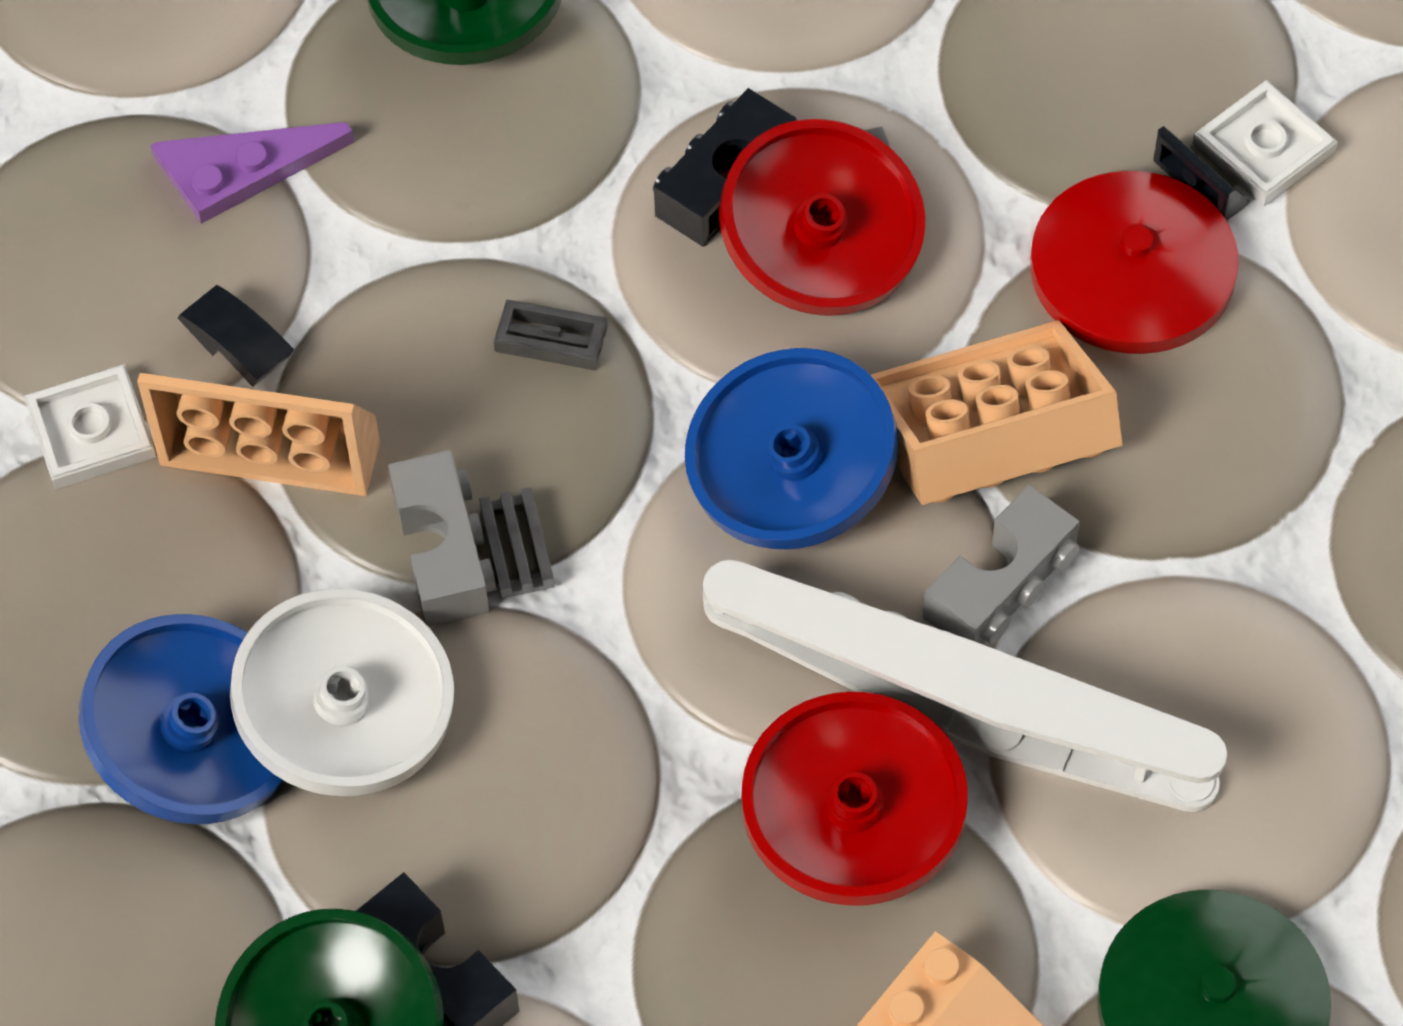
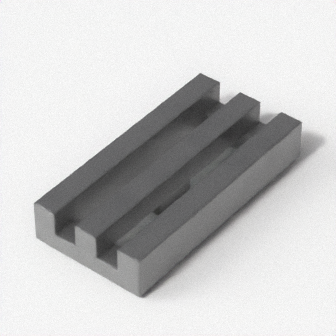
[494,299,608,371]
[479,487,554,598]

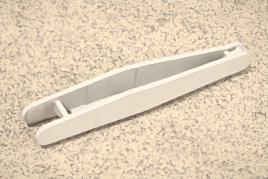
[703,560,1227,812]

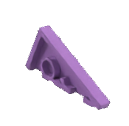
[150,122,354,224]

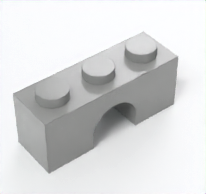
[388,450,496,627]
[923,484,1080,644]

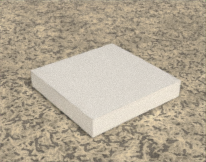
[1192,80,1338,207]
[24,364,157,490]

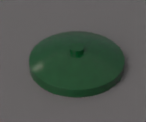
[368,0,562,65]
[1097,890,1331,1026]
[215,908,444,1026]

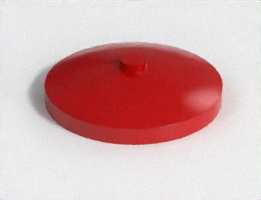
[719,119,926,316]
[1030,171,1239,354]
[741,691,968,906]

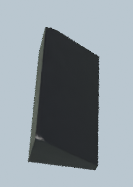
[1153,126,1249,220]

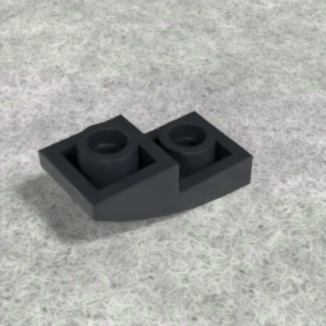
[178,284,294,387]

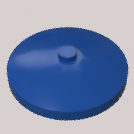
[685,348,899,550]
[79,614,284,824]

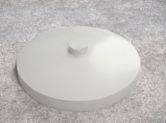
[230,588,454,796]

